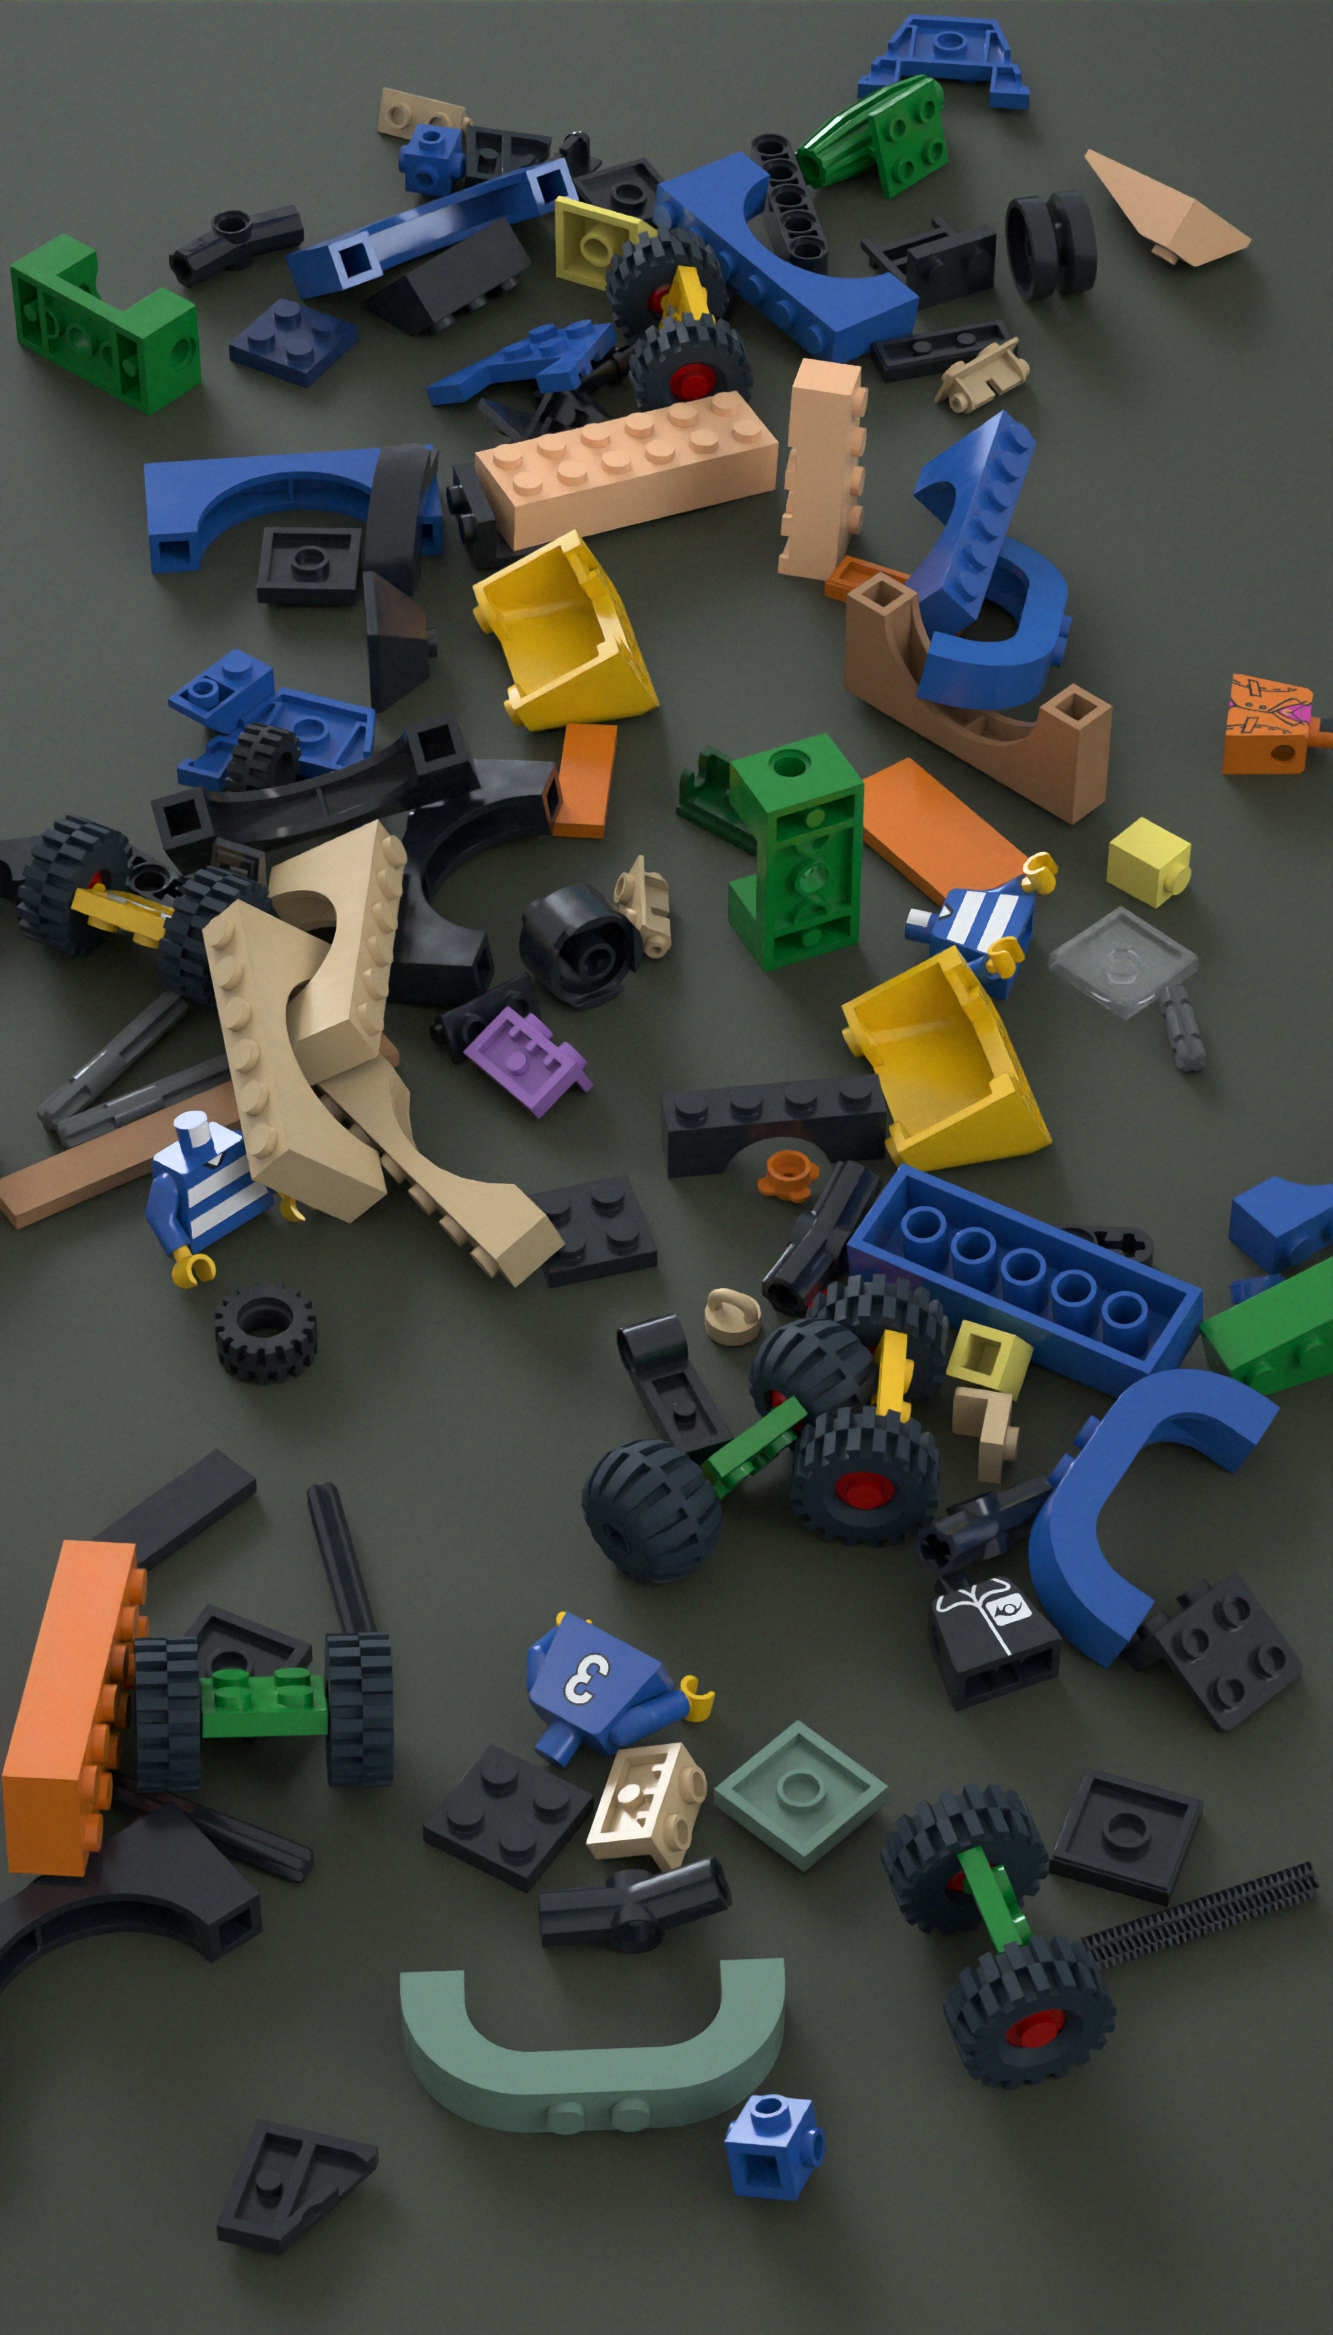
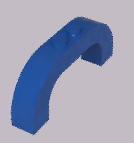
[916,536,1072,710]
[1028,1369,1280,1670]

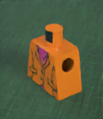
[1222,674,1333,775]

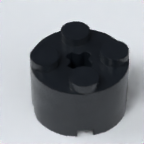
[519,883,643,1009]

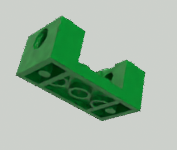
[10,233,202,416]
[728,732,865,973]

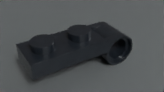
[616,1313,734,1465]

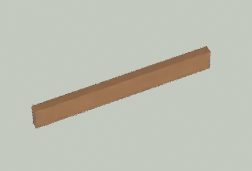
[0,1032,400,1230]

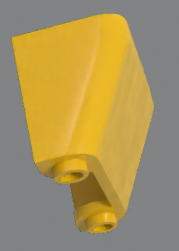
[472,529,660,732]
[842,945,1052,1172]

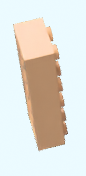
[475,390,779,551]

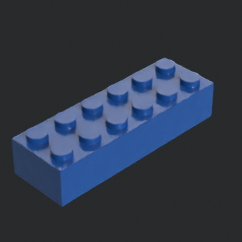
[847,1163,1203,1399]

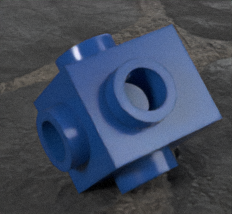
[398,124,466,197]
[724,2094,826,2201]

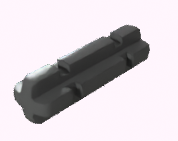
[1158,985,1207,1073]

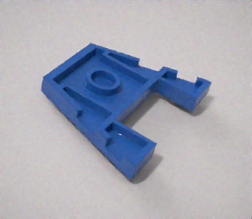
[857,14,1030,110]
[426,319,617,405]
[177,687,376,828]

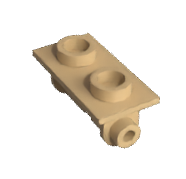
[377,87,473,140]
[934,337,1030,414]
[614,855,671,958]

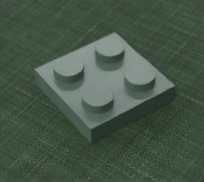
[714,1720,889,1872]

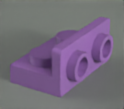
[463,1006,594,1119]

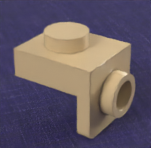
[952,1387,1020,1484]

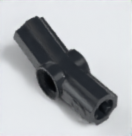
[169,204,304,288]
[762,1160,883,1317]
[912,1474,1055,1577]
[538,1855,732,1954]

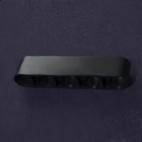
[750,133,828,276]

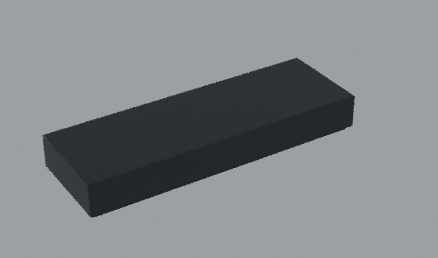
[870,319,1018,383]
[89,1448,257,1572]

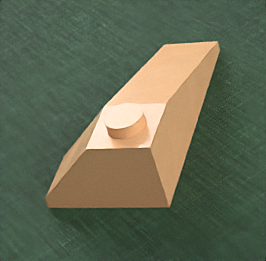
[1084,149,1252,267]

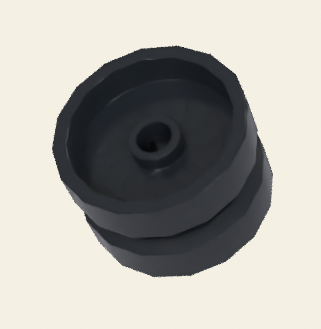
[1005,189,1098,300]

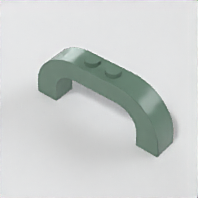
[400,1958,785,2135]

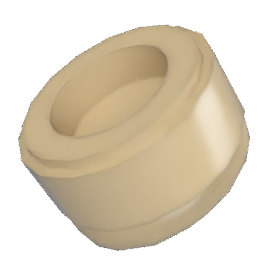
[705,1288,761,1346]

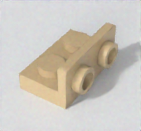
[586,1742,707,1872]

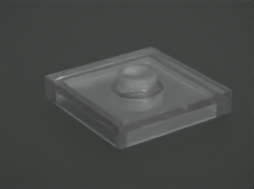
[1048,906,1199,1021]

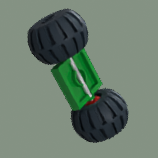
[581,1318,879,1585]

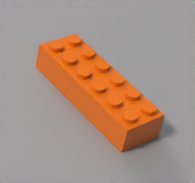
[2,1540,150,1877]

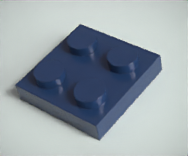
[229,298,359,388]

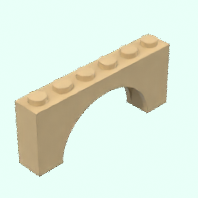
[267,819,407,1086]
[202,899,387,1224]

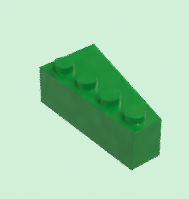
[1198,1256,1333,1396]

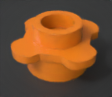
[758,1150,820,1203]

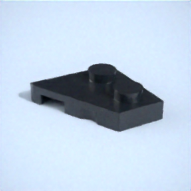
[464,125,552,189]
[216,2119,379,2255]

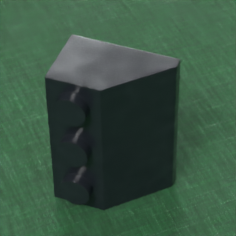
[362,216,532,337]

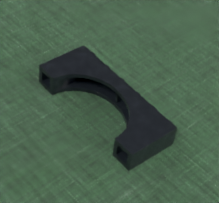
[150,711,482,877]
[386,759,563,1005]
[0,1800,263,2095]

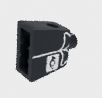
[927,1569,1062,1712]

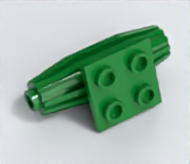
[794,74,949,199]

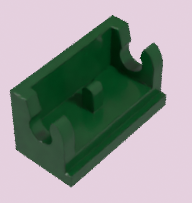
[676,746,757,857]

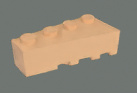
[778,358,868,581]

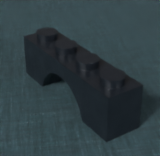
[661,1074,887,1179]

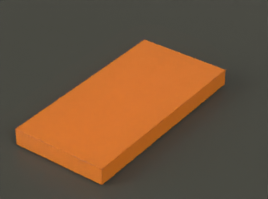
[863,757,1029,908]

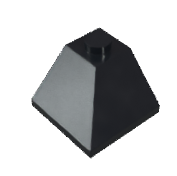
[363,571,438,713]

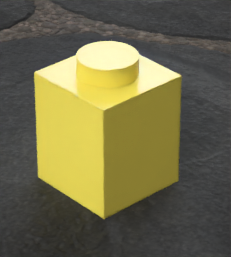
[1106,817,1191,909]
[946,1320,1034,1402]

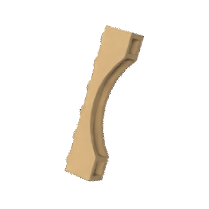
[316,1053,565,1288]

